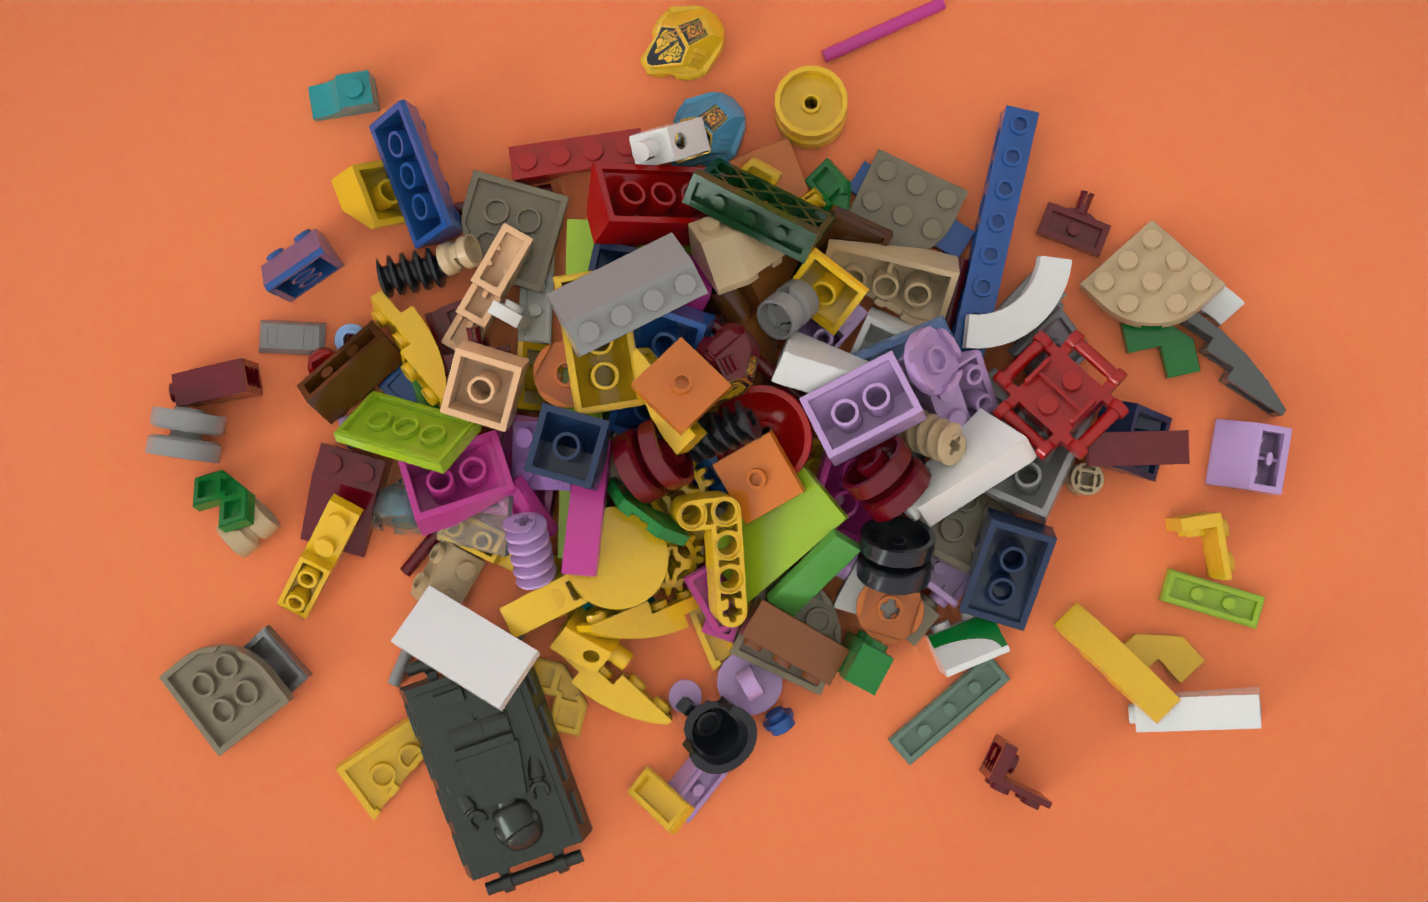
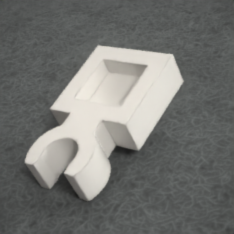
[488,299,533,330]

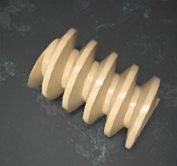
[898,410,967,466]

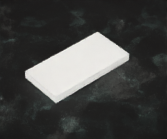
[391,585,540,711]

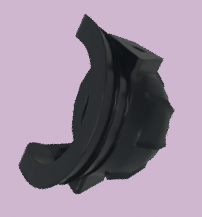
[675,695,757,774]

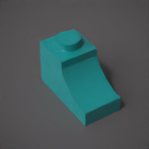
[308,70,380,122]

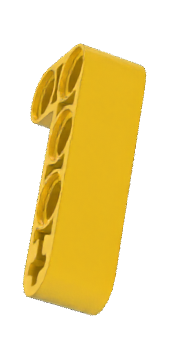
[669,490,747,628]

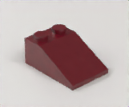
[300,443,393,557]

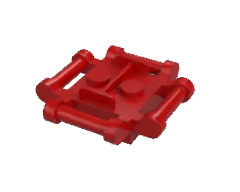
[992,329,1129,461]

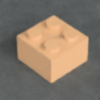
[440,340,530,432]

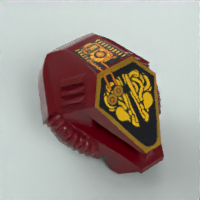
[696,323,760,406]

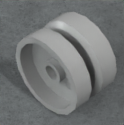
[145,406,227,463]

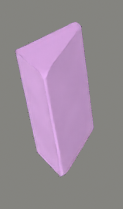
[669,757,729,823]

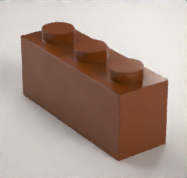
[739,596,850,686]

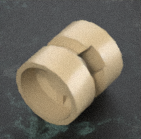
[216,497,281,558]

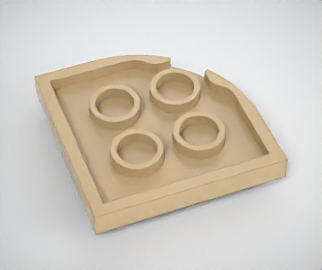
[1080,220,1225,328]

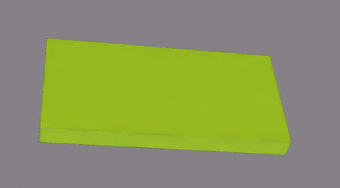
[333,390,482,474]
[717,465,849,604]

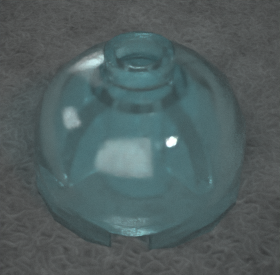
[371,478,422,535]

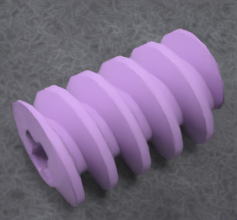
[502,512,557,590]

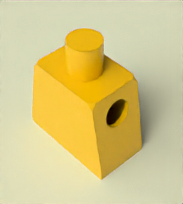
[549,606,634,672]

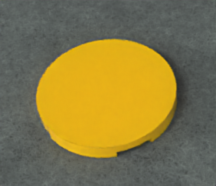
[568,507,669,610]

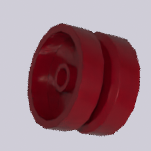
[611,418,695,504]
[842,435,932,522]

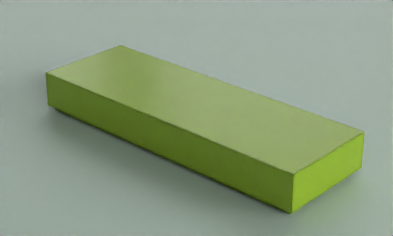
[1158,568,1265,629]

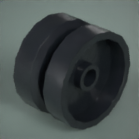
[856,516,936,595]

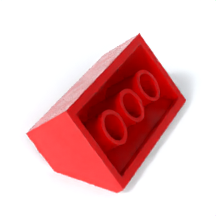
[586,162,709,246]

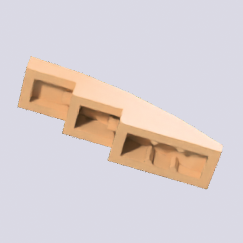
[441,223,534,351]

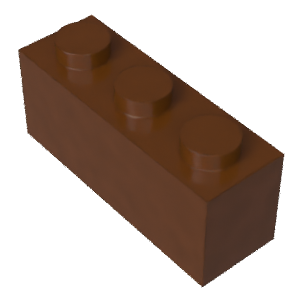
[297,320,403,425]

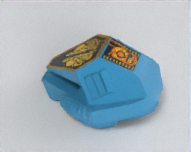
[670,92,747,167]

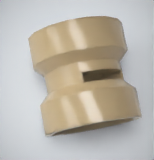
[436,234,483,276]
[1065,462,1104,496]

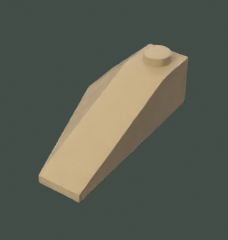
[688,216,816,295]
[825,239,960,326]

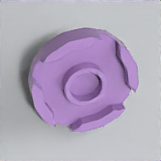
[898,326,963,396]
[717,654,783,715]

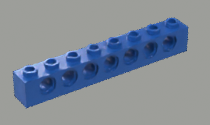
[952,105,1039,359]

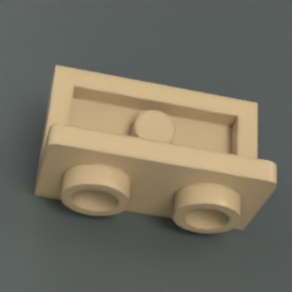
[410,539,486,604]

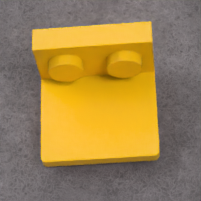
[1165,511,1235,580]

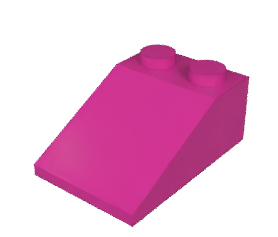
[398,430,516,536]

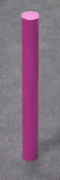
[821,0,946,63]

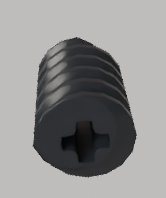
[376,247,449,298]
[689,400,762,464]

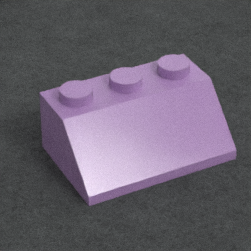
[799,350,927,466]

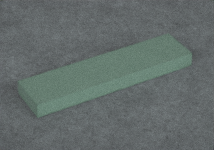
[888,659,1010,765]

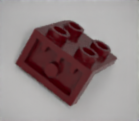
[979,734,1052,810]

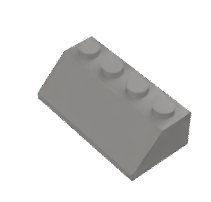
[546,233,708,358]
[984,410,1098,525]

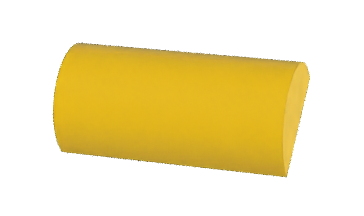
[553,271,645,414]

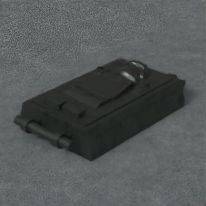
[399,660,593,896]

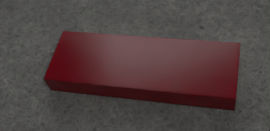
[1086,430,1190,467]

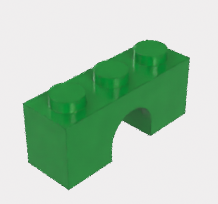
[838,629,894,696]

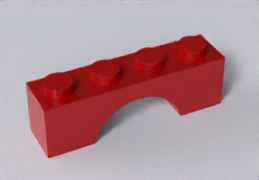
[508,128,641,185]

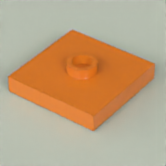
[728,138,809,204]
[631,337,732,436]
[713,431,806,524]

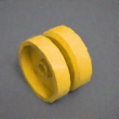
[775,66,848,149]

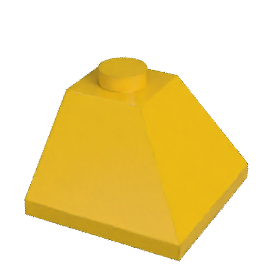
[331,160,405,230]

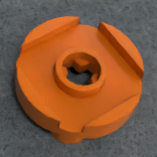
[533,341,574,408]
[856,586,924,643]

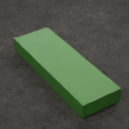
[767,528,861,616]

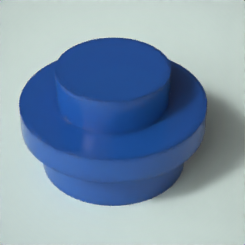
[763,706,795,736]

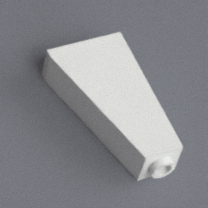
[771,331,869,393]
[904,408,1037,527]
[1128,687,1262,732]

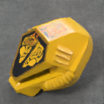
[640,5,726,81]

